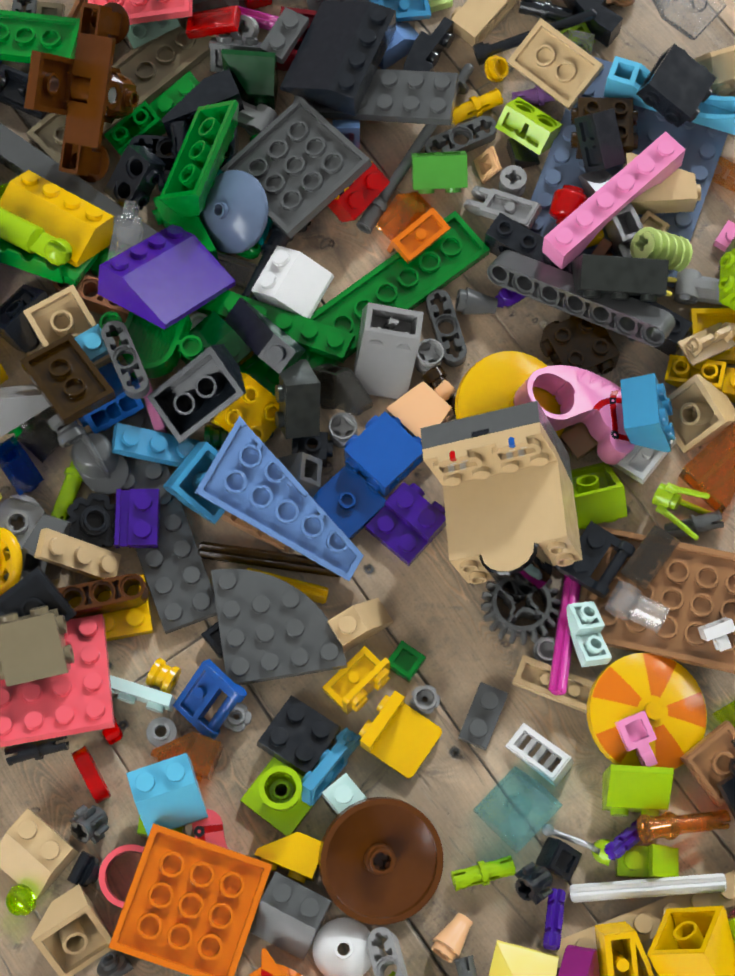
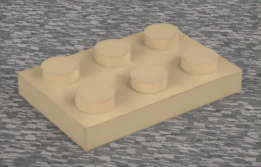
[507,18,604,111]

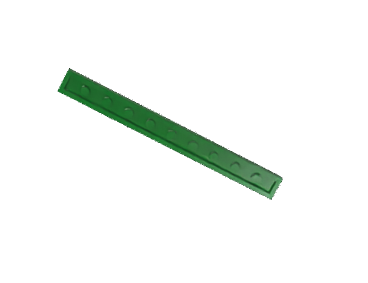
[91,248,355,363]

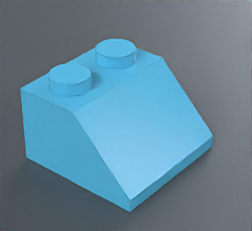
[126,753,208,836]

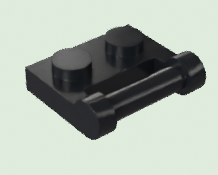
[559,521,636,598]

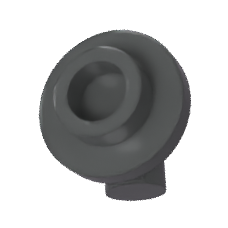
[97,951,134,976]

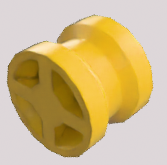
[145,658,181,694]

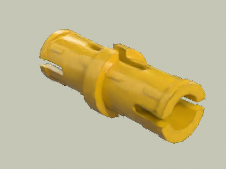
[452,88,504,125]

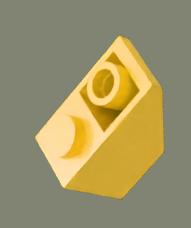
[254,832,322,884]

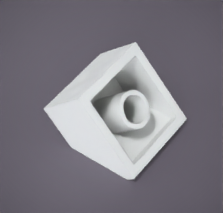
[251,245,334,319]

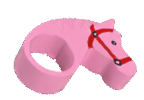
[514,365,635,465]

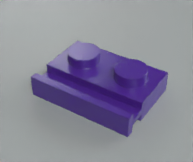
[114,489,160,548]

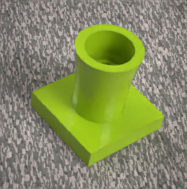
[240,757,322,836]

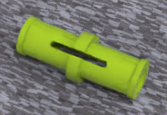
[451,855,516,891]

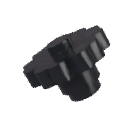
[67,493,116,548]

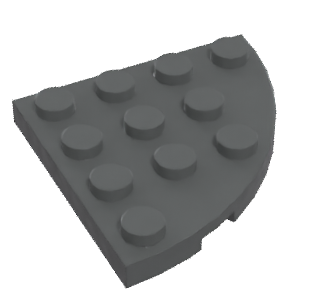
[211,569,347,685]

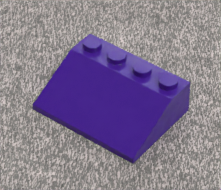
[98,224,236,330]

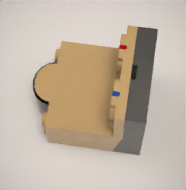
[421,401,583,595]

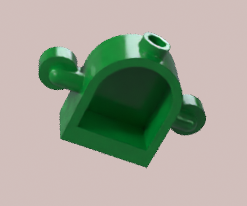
[99,311,204,379]

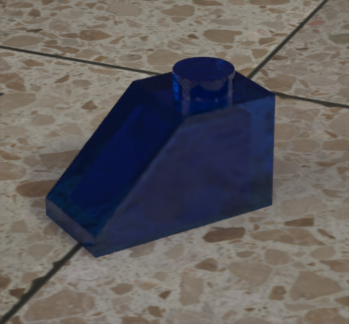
[0,435,44,496]

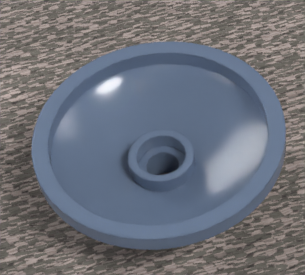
[200,170,269,254]

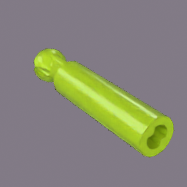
[0,207,72,266]

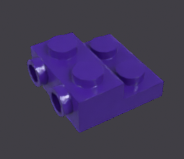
[365,482,446,566]

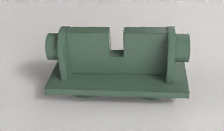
[127,18,181,49]

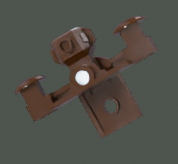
[24,2,139,182]

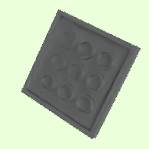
[221,96,372,239]

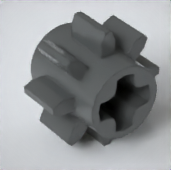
[70,805,109,844]

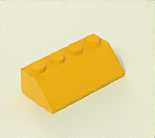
[0,170,114,267]

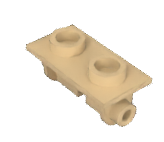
[677,322,735,366]

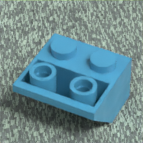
[620,373,675,452]

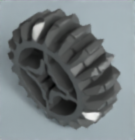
[481,566,561,645]

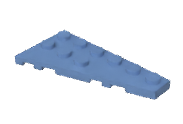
[195,416,364,581]

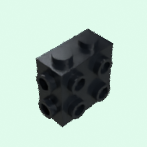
[636,43,716,128]

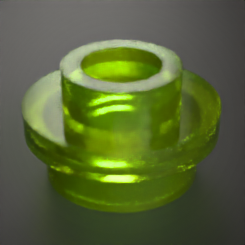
[6,884,36,916]

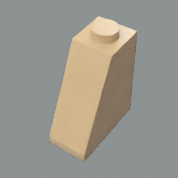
[622,152,701,215]

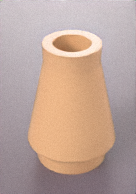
[431,913,473,963]

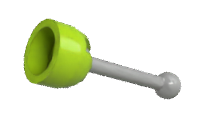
[542,824,613,866]

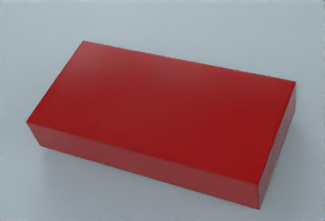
[185,5,241,39]

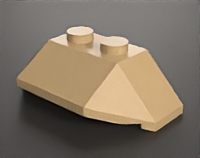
[694,45,735,96]

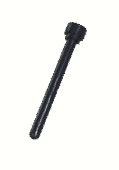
[473,9,597,66]

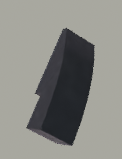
[563,0,623,47]

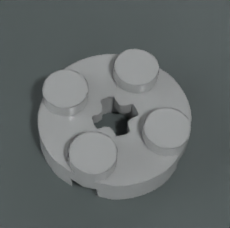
[0,494,46,551]

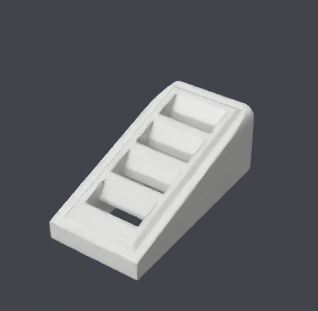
[505,723,574,786]

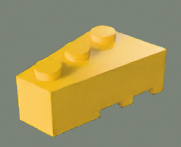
[595,921,654,976]

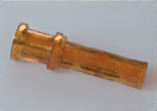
[637,809,731,843]

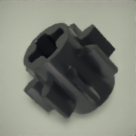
[515,862,553,905]

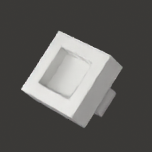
[697,617,735,652]

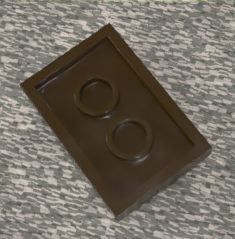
[20,334,116,426]

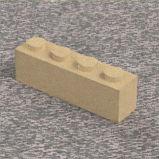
[451,0,519,47]

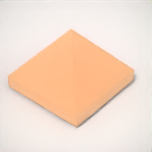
[473,146,502,184]

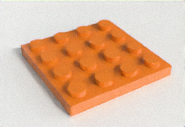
[108,823,272,976]

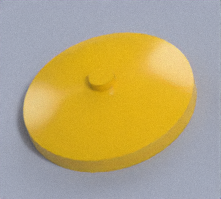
[455,351,564,438]

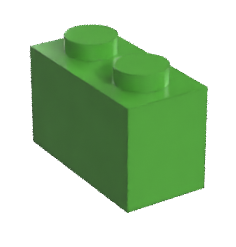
[411,151,468,194]

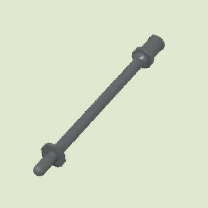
[356,63,474,234]

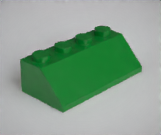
[159,100,239,218]

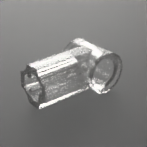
[604,581,670,633]

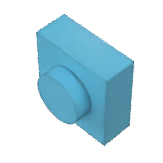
[74,324,108,363]

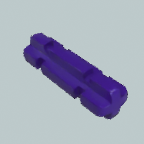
[604,818,651,860]
[543,888,566,951]

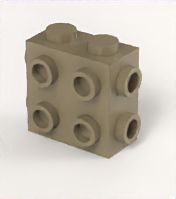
[0,605,75,687]

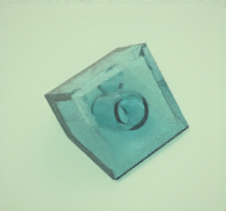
[473,766,563,854]

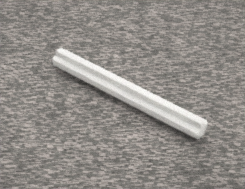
[569,873,727,903]

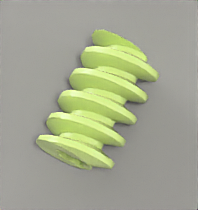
[630,227,693,272]

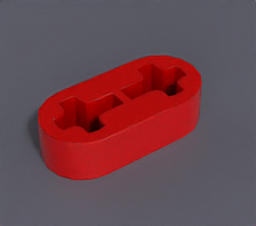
[71,746,111,804]

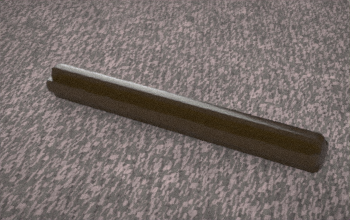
[198,541,340,577]

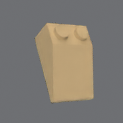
[23,284,112,369]

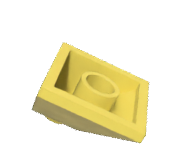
[488,940,559,976]

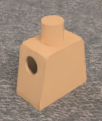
[386,379,457,442]

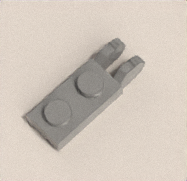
[463,186,542,230]

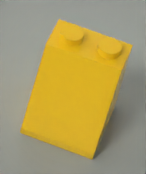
[647,906,735,976]

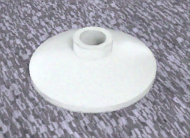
[313,917,372,976]

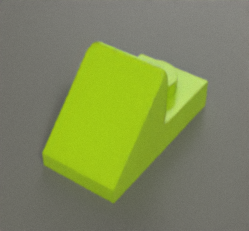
[616,844,679,879]

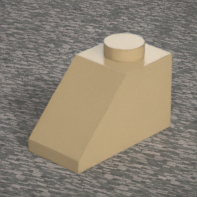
[327,598,394,653]

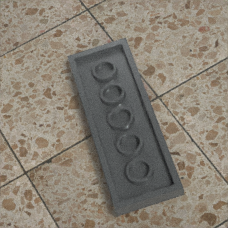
[293,69,459,125]

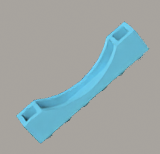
[603,56,735,135]

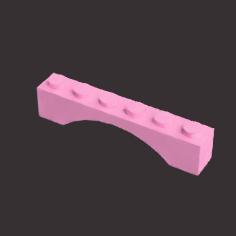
[542,131,686,270]

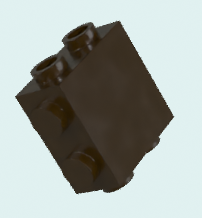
[571,97,638,159]
[540,315,620,375]

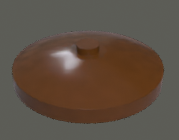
[319,797,443,925]

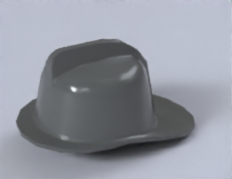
[71,431,129,495]

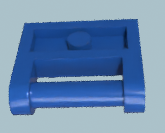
[173,659,247,741]

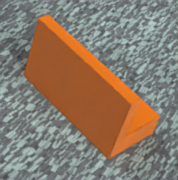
[387,207,451,264]

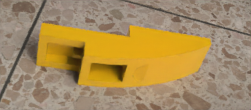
[664,354,735,403]

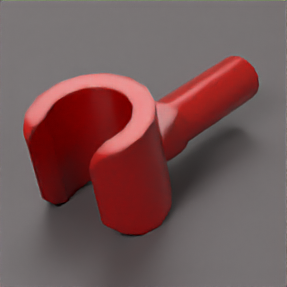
[102,711,123,745]

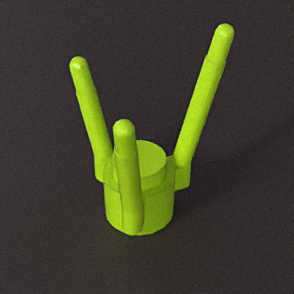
[652,482,712,540]

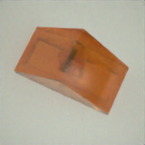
[376,192,432,241]

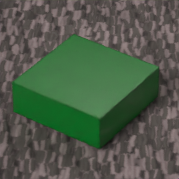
[388,641,426,683]

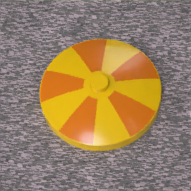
[587,653,707,769]

